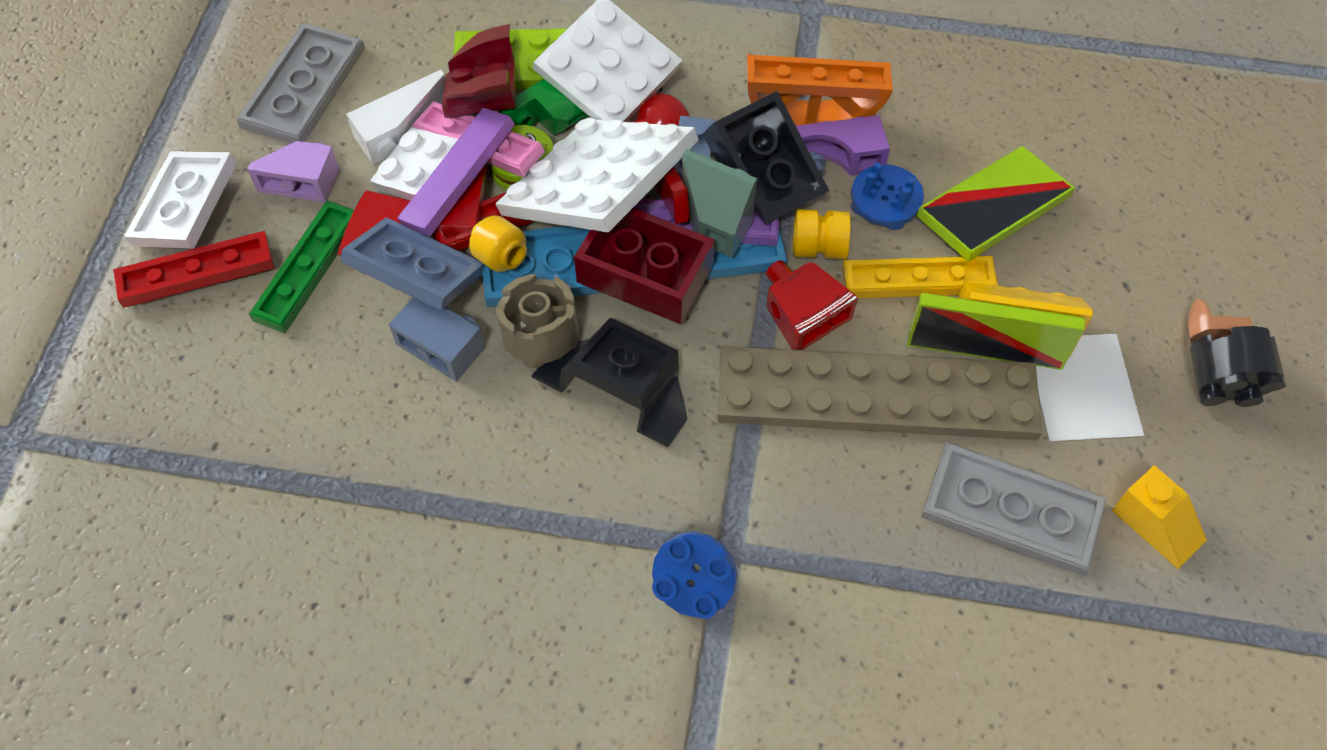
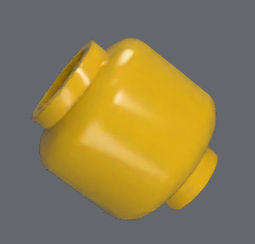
[469,215,527,272]

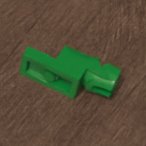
[499,79,589,135]

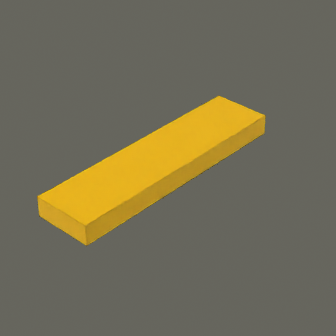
[842,256,998,298]

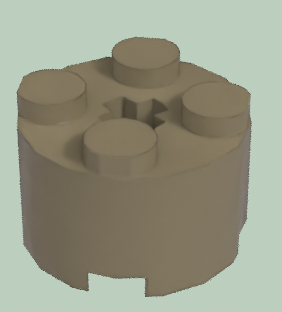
[495,274,580,368]

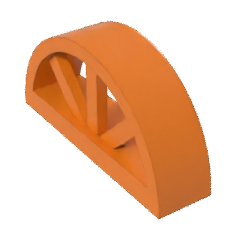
[747,54,893,126]

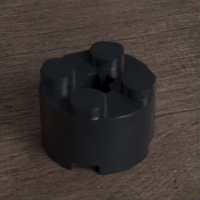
[1189,326,1286,407]

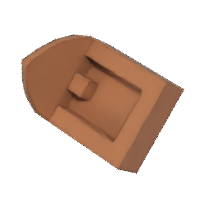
[1188,298,1253,345]

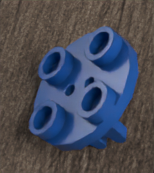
[851,162,924,230]
[652,531,738,619]

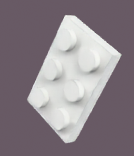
[124,151,237,249]

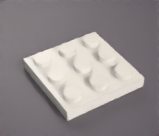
[533,0,683,122]

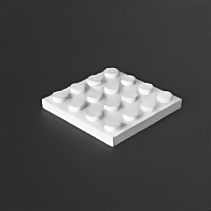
[496,118,699,232]

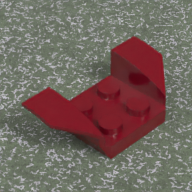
[442,24,517,118]

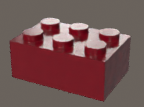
[574,208,715,325]

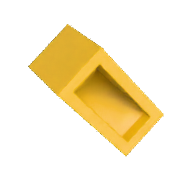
[1112,465,1207,569]

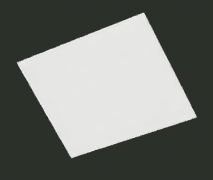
[1036,334,1145,441]

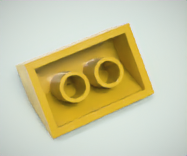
[958,281,1093,356]

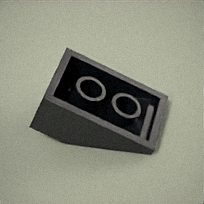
[702,91,829,225]

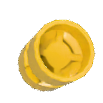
[793,209,851,260]

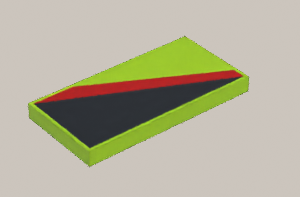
[917,146,1075,262]
[907,293,1085,370]

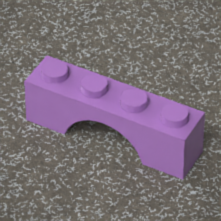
[796,115,890,176]

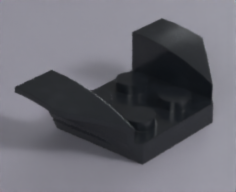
[532,317,687,447]

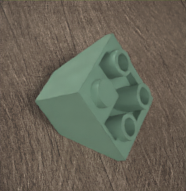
[682,149,757,258]

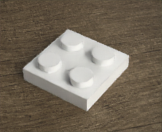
[370,127,458,200]

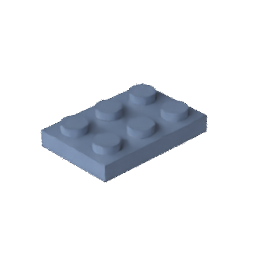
[341,217,483,310]

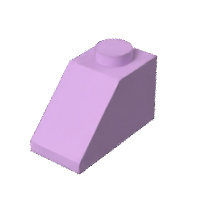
[247,141,339,203]

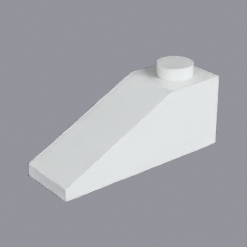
[346,70,445,165]

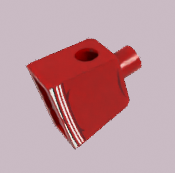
[765,260,858,350]

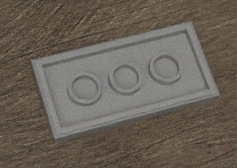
[237,23,365,143]
[921,442,1107,576]

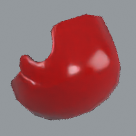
[636,93,689,126]

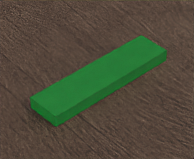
[249,200,354,334]

